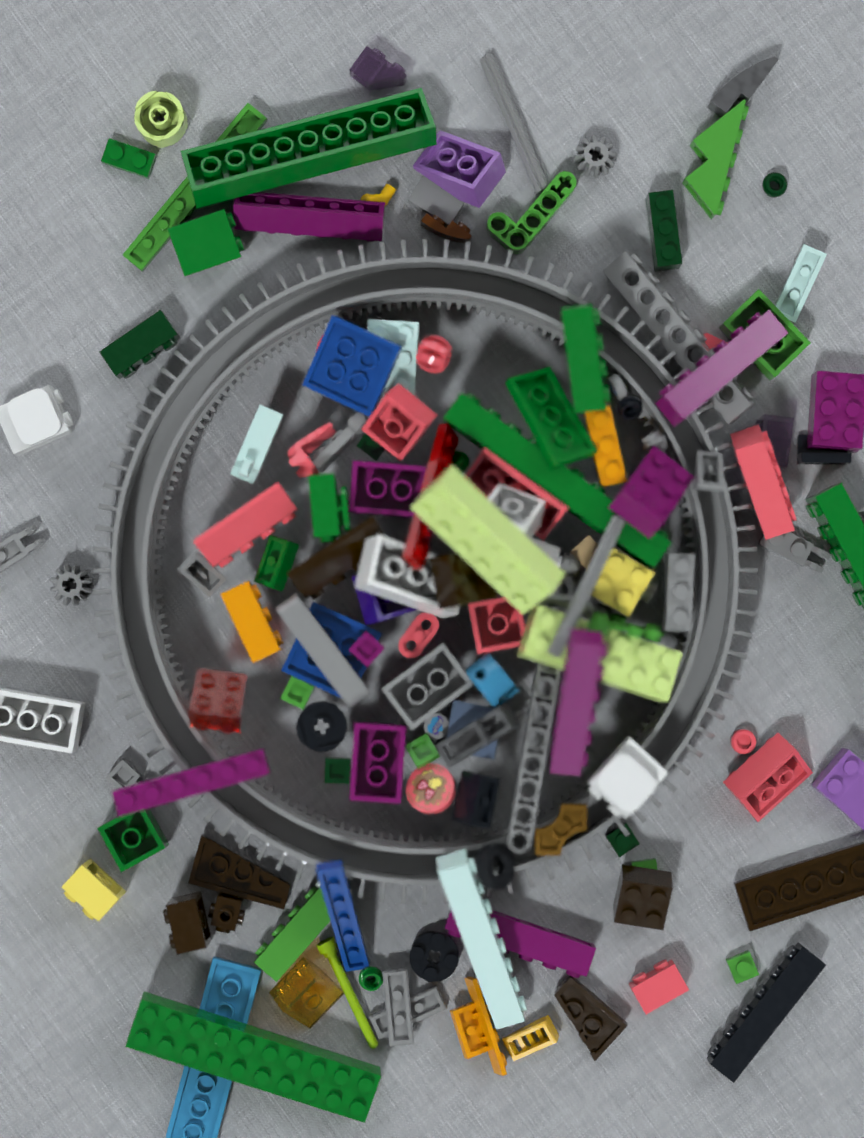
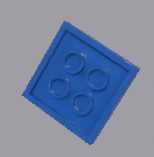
[302,315,402,417]
[281,601,382,699]

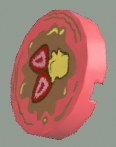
[405,763,456,814]

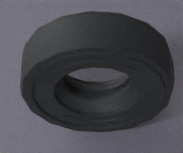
[476,843,515,890]

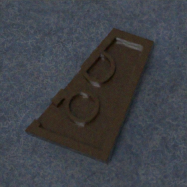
[554,976,627,1061]

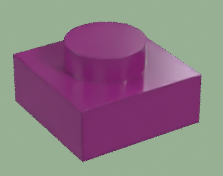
[349,631,385,667]

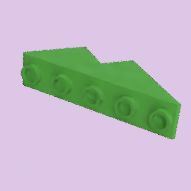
[682,99,749,219]

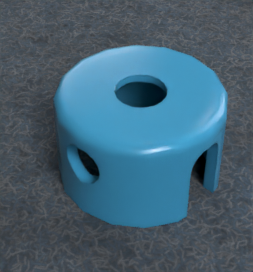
[465,652,519,709]

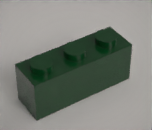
[645,190,682,272]
[99,310,180,379]

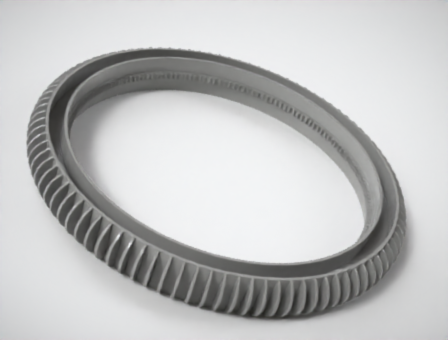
[92,239,758,905]

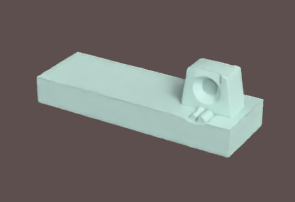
[775,244,827,323]
[230,405,284,485]

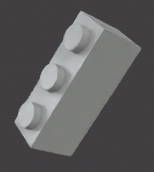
[662,553,695,632]

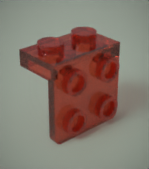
[188,668,247,734]

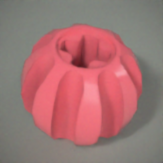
[416,335,452,374]

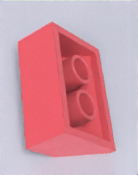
[723,733,813,822]

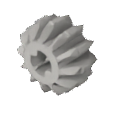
[574,135,617,178]
[50,564,93,606]

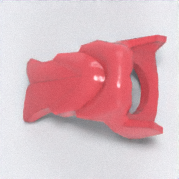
[287,423,337,478]

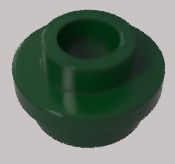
[762,172,787,198]

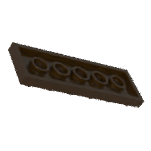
[733,841,864,931]

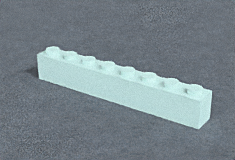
[436,849,527,1030]

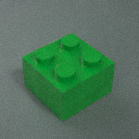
[97,808,169,872]

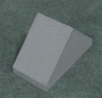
[692,450,724,493]
[177,551,227,597]

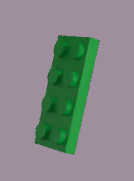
[505,367,597,469]

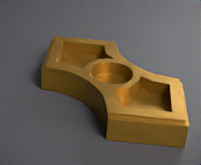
[534,803,587,856]

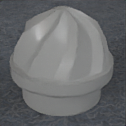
[641,430,667,453]
[559,552,580,578]

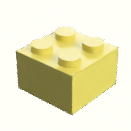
[591,548,655,617]
[61,858,127,921]

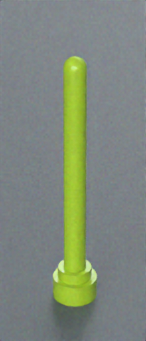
[316,936,378,1049]

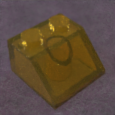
[269,957,344,1029]

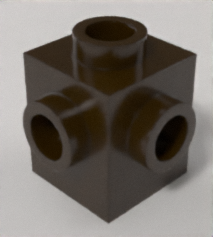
[208,892,246,933]

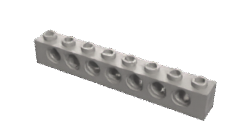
[603,251,755,424]

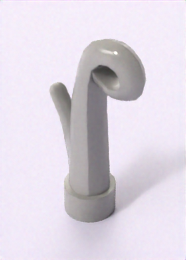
[537,593,613,620]

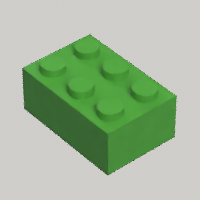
[719,289,811,381]

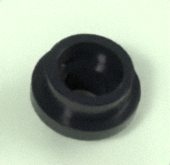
[617,395,642,420]

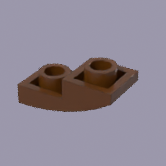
[421,213,472,244]

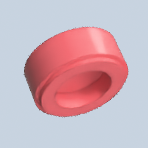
[730,729,756,754]

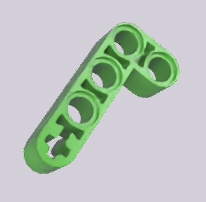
[487,171,577,255]

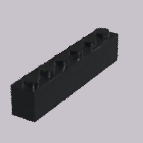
[707,942,826,1083]

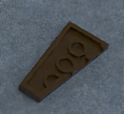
[188,834,291,909]

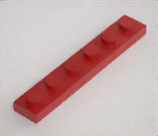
[402,424,458,570]

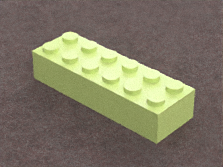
[410,465,566,615]
[517,605,682,703]

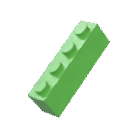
[254,886,330,982]

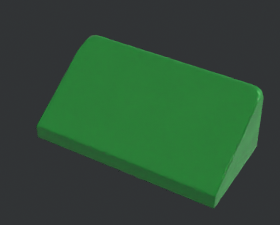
[253,535,299,592]

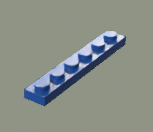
[316,860,370,972]

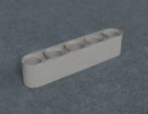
[275,593,371,708]

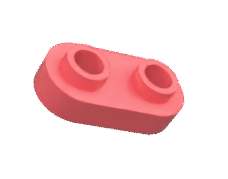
[398,612,439,658]

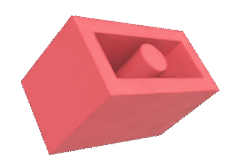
[629,959,689,1014]

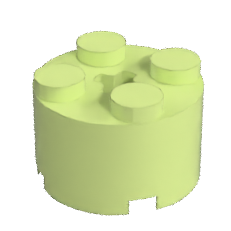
[134,91,188,148]

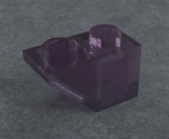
[349,46,407,91]

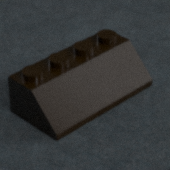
[287,516,387,600]

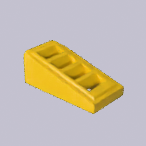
[502,1015,559,1062]

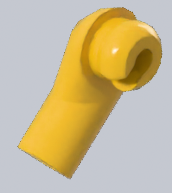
[360,183,396,207]

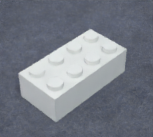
[354,534,460,618]
[0,688,86,753]

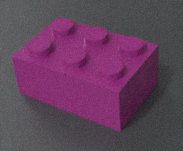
[807,371,864,453]
[608,446,695,539]
[349,461,427,518]
[349,721,406,804]

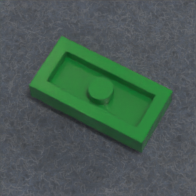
[101,138,157,179]

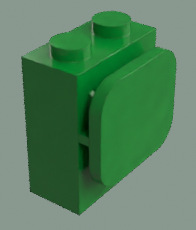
[168,209,244,276]
[308,473,351,543]

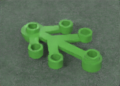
[587,611,665,642]

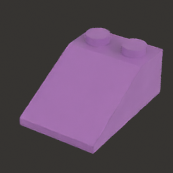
[413,130,506,208]
[811,748,864,831]

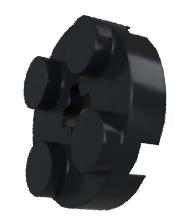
[296,701,347,752]
[410,931,459,982]

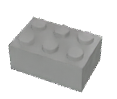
[382,643,474,730]

